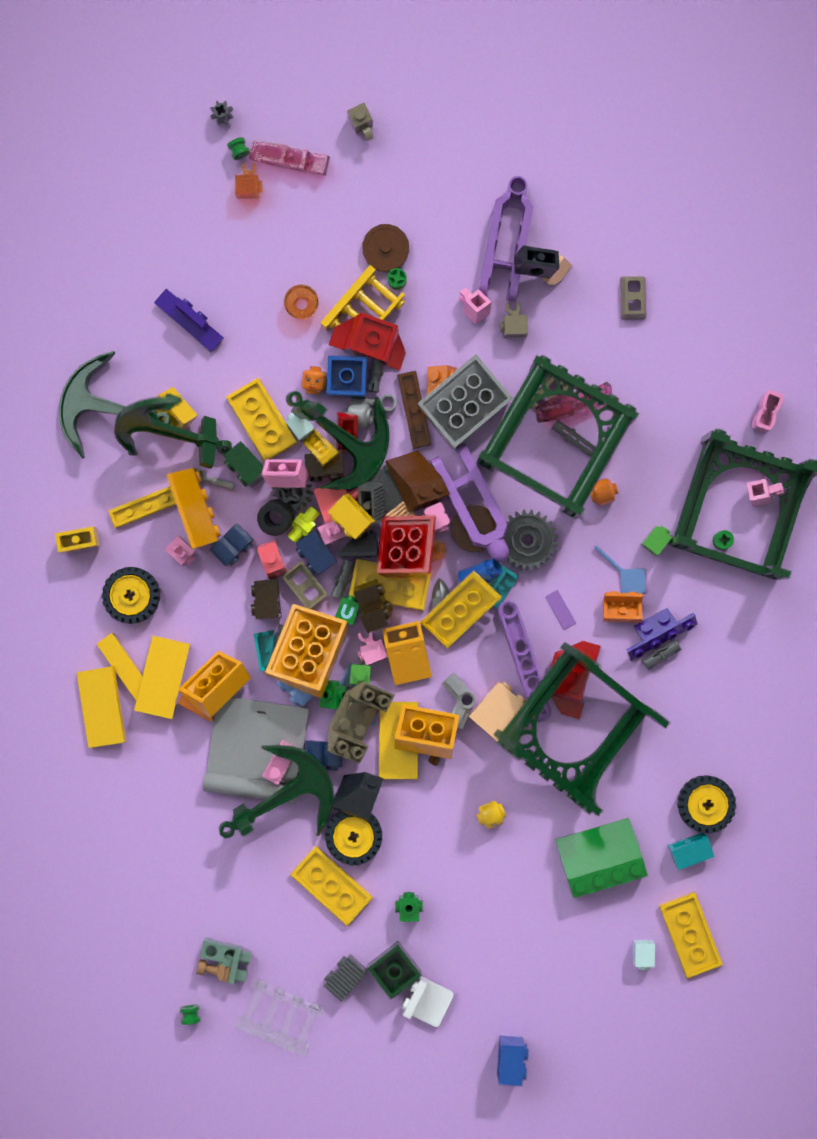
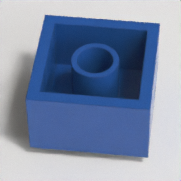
[327,356,367,399]
[497,1035,528,1086]

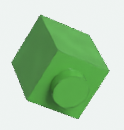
[640,525,672,556]
[350,664,371,684]

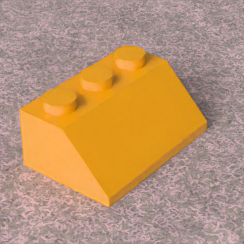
[178,650,251,718]
[394,704,460,759]

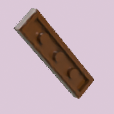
[397,370,432,449]

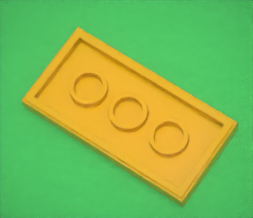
[226,377,298,462]
[349,559,431,611]
[420,570,501,649]
[134,635,190,719]
[76,666,127,748]
[379,702,418,779]
[290,846,373,926]
[659,891,723,979]

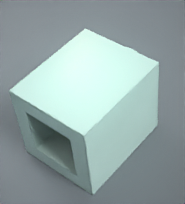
[286,413,315,442]
[633,940,655,970]

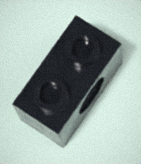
[514,245,560,279]

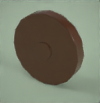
[362,224,409,272]
[451,505,497,552]

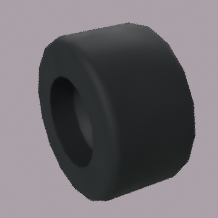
[257,499,294,536]

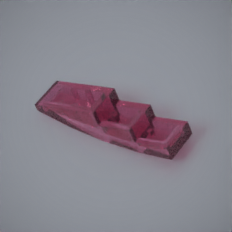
[249,140,330,176]
[535,382,612,423]

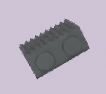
[358,482,385,525]
[324,954,367,1001]

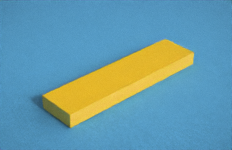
[302,430,338,465]
[108,486,177,529]
[97,633,143,701]

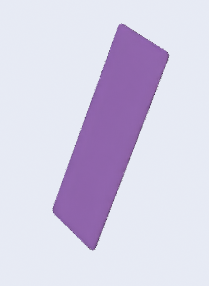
[546,590,576,630]

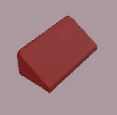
[336,412,358,453]

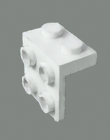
[401,976,454,1027]

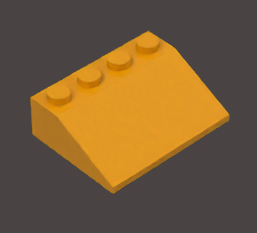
[166,468,221,549]
[265,604,349,698]

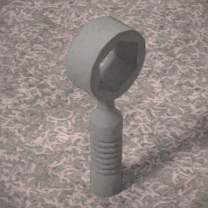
[351,394,397,412]
[195,467,234,490]

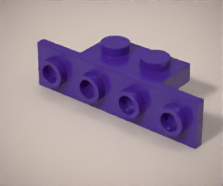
[154,288,224,352]
[626,608,697,661]

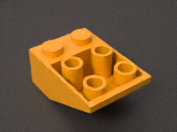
[382,621,432,685]

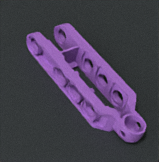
[479,176,533,302]
[430,443,509,562]
[497,600,551,723]

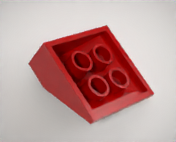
[377,515,436,578]

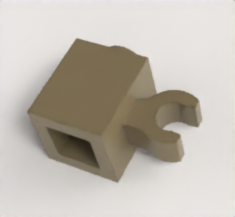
[347,103,373,141]
[500,303,528,338]

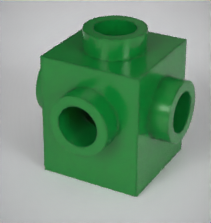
[319,680,347,709]
[395,892,423,922]

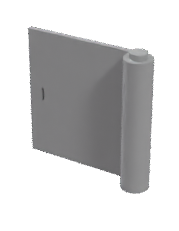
[203,697,309,804]

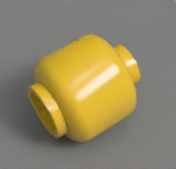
[476,801,506,829]

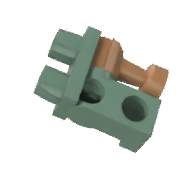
[196,937,252,984]

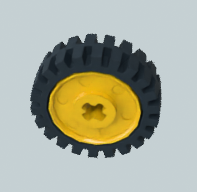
[102,567,160,624]
[677,775,736,834]
[325,811,382,866]

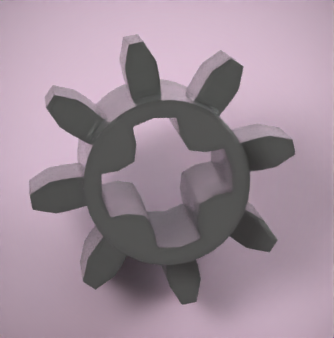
[210,101,233,125]

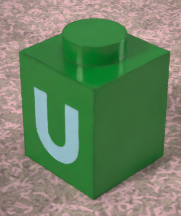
[335,595,360,625]

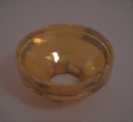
[284,284,319,320]

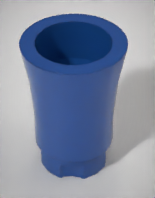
[458,558,503,583]

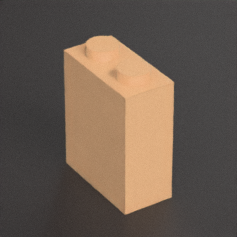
[469,681,526,741]

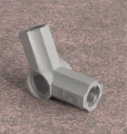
[442,672,476,729]

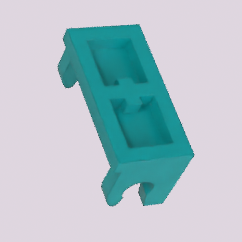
[489,565,519,609]
[253,630,276,672]
[668,833,715,870]

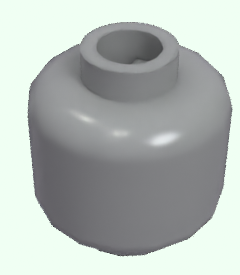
[345,403,374,428]

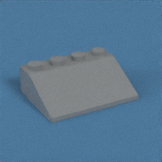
[417,354,513,449]

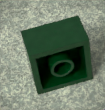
[223,441,264,488]
[367,941,422,999]

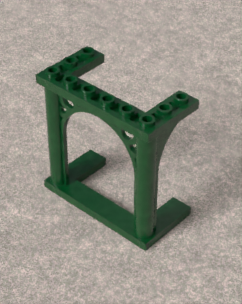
[476,355,639,519]
[668,429,817,581]
[493,642,670,816]

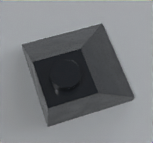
[338,530,377,558]
[332,772,383,821]

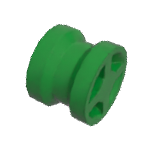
[227,137,250,160]
[388,268,407,290]
[712,530,734,550]
[180,1004,201,1025]

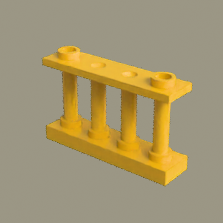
[320,265,405,355]

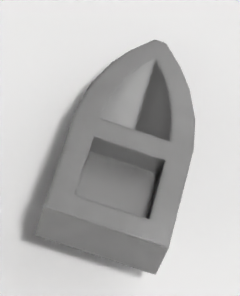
[432,578,450,608]

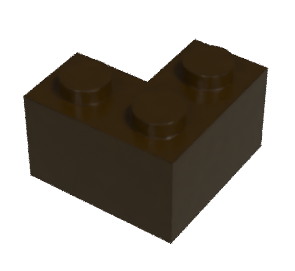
[304,450,345,482]
[354,578,393,633]
[251,579,282,620]

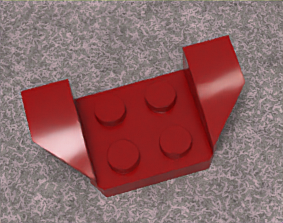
[328,313,406,371]
[550,641,601,719]

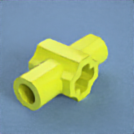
[287,506,320,543]

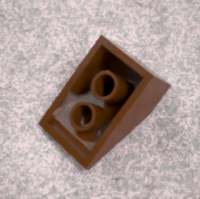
[385,451,450,513]

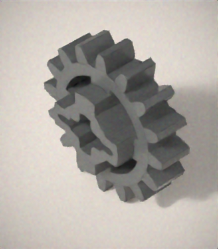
[272,478,313,511]

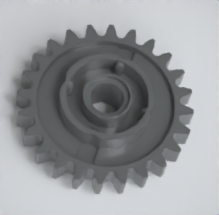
[504,509,558,571]

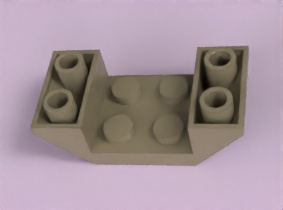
[328,682,395,763]

